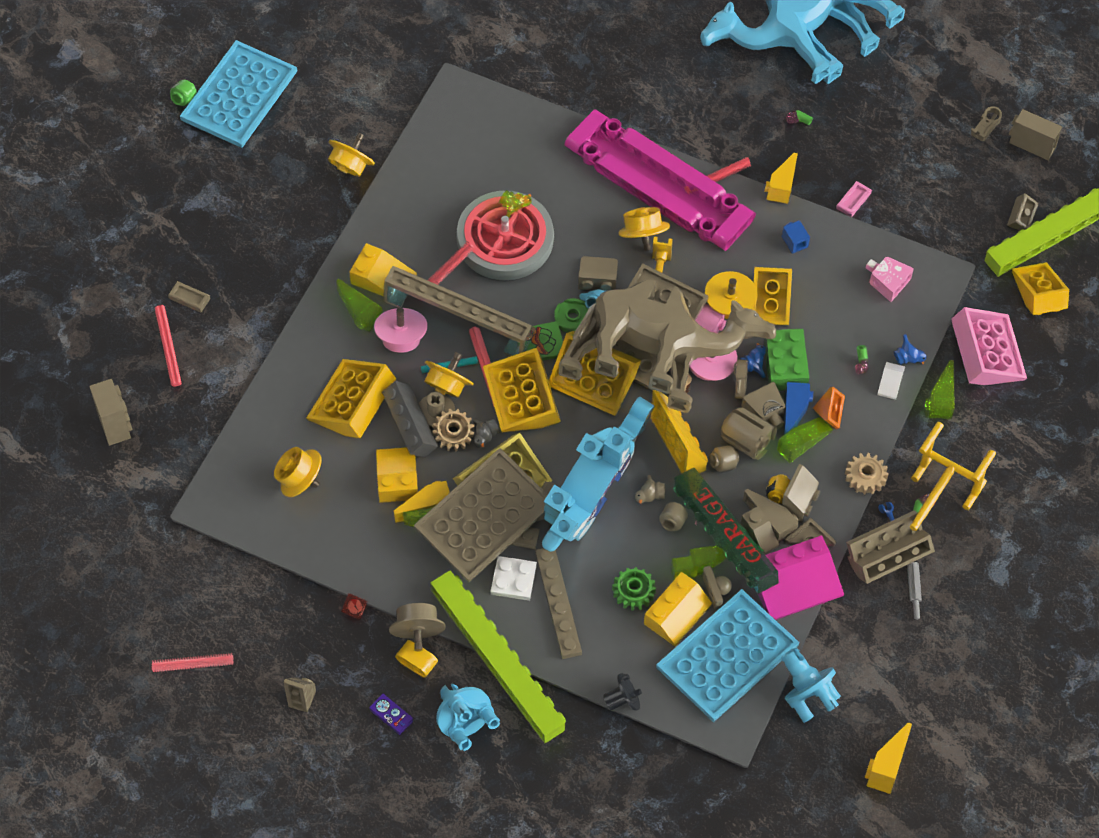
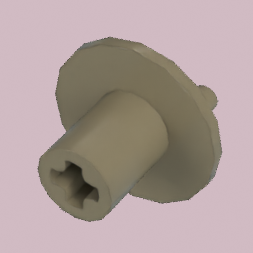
[419,392,455,427]

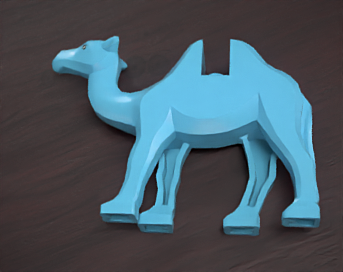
[700,0,905,84]

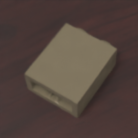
[1009,109,1062,161]

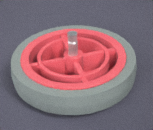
[456,191,554,280]

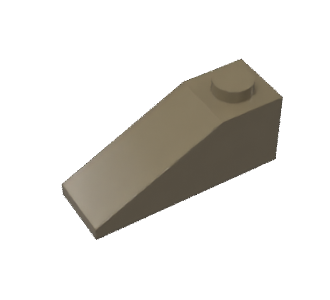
[743,489,798,543]
[284,677,316,713]

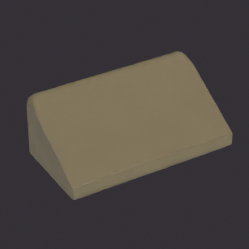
[1007,193,1038,230]

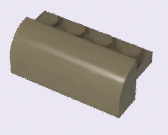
[846,510,935,584]

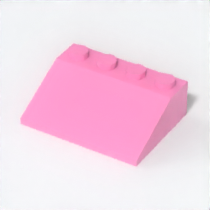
[951,307,1027,385]

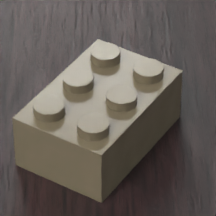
[90,379,133,446]

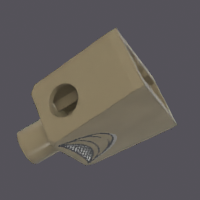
[741,382,786,430]

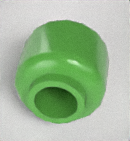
[170,80,197,106]

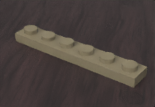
[535,548,582,659]

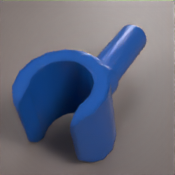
[878,502,895,521]

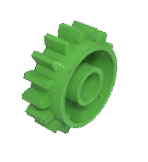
[612,567,656,611]

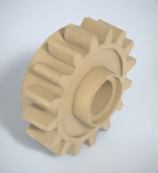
[432,409,475,451]
[845,453,888,495]

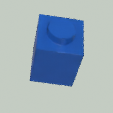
[782,220,810,254]

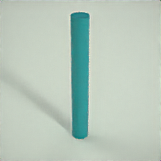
[421,356,478,374]

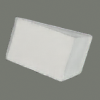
[877,362,905,400]

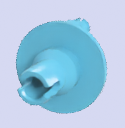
[781,647,841,723]
[436,683,500,751]

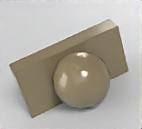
[702,566,732,610]

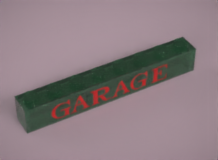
[673,468,779,594]

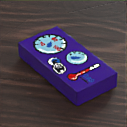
[369,694,413,735]

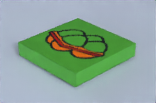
[525,321,563,361]

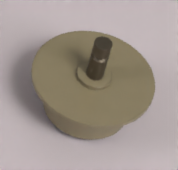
[389,603,446,651]

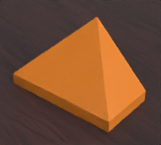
[813,387,845,429]

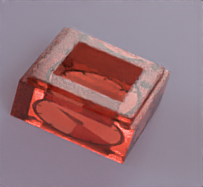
[341,593,368,619]

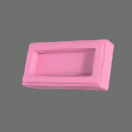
[836,181,872,217]

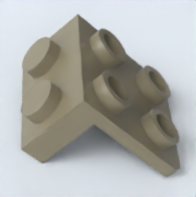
[578,256,618,291]

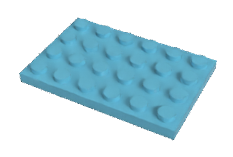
[180,40,297,148]
[656,589,799,722]

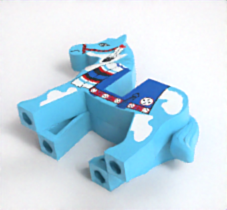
[542,397,655,552]

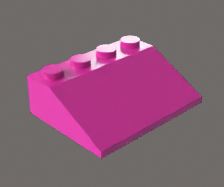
[747,535,844,620]

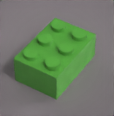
[764,329,809,391]

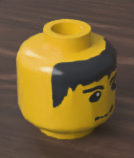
[766,474,791,504]

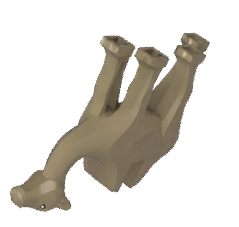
[559,280,776,413]

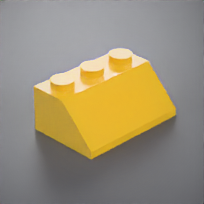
[644,572,712,647]

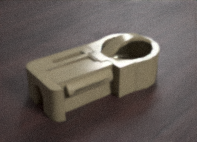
[971,106,1002,141]
[733,359,748,399]

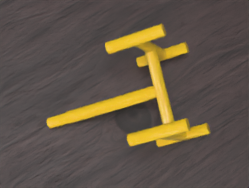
[910,422,996,531]

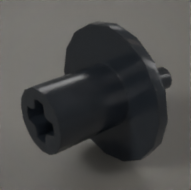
[603,673,642,711]

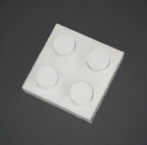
[491,556,537,601]

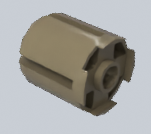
[721,408,777,460]

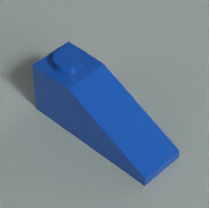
[783,382,813,442]

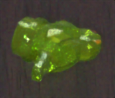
[499,190,532,218]

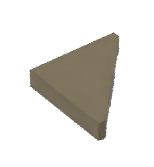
[784,518,836,546]

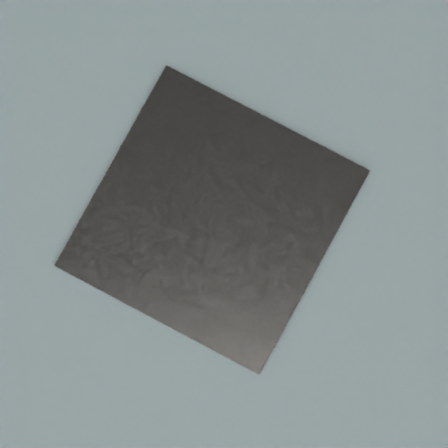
[170,63,976,768]

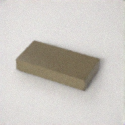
[168,281,210,313]

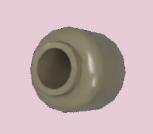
[709,445,739,472]
[659,502,688,531]

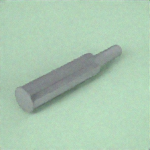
[907,562,922,620]

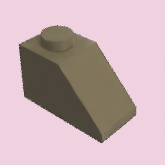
[740,506,779,556]

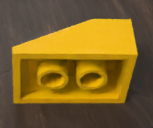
[350,243,417,297]
[1012,262,1069,315]
[752,267,792,325]
[376,447,418,503]
[865,723,912,794]

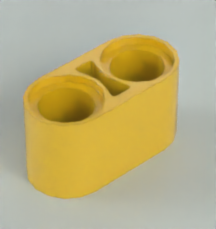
[395,640,438,678]

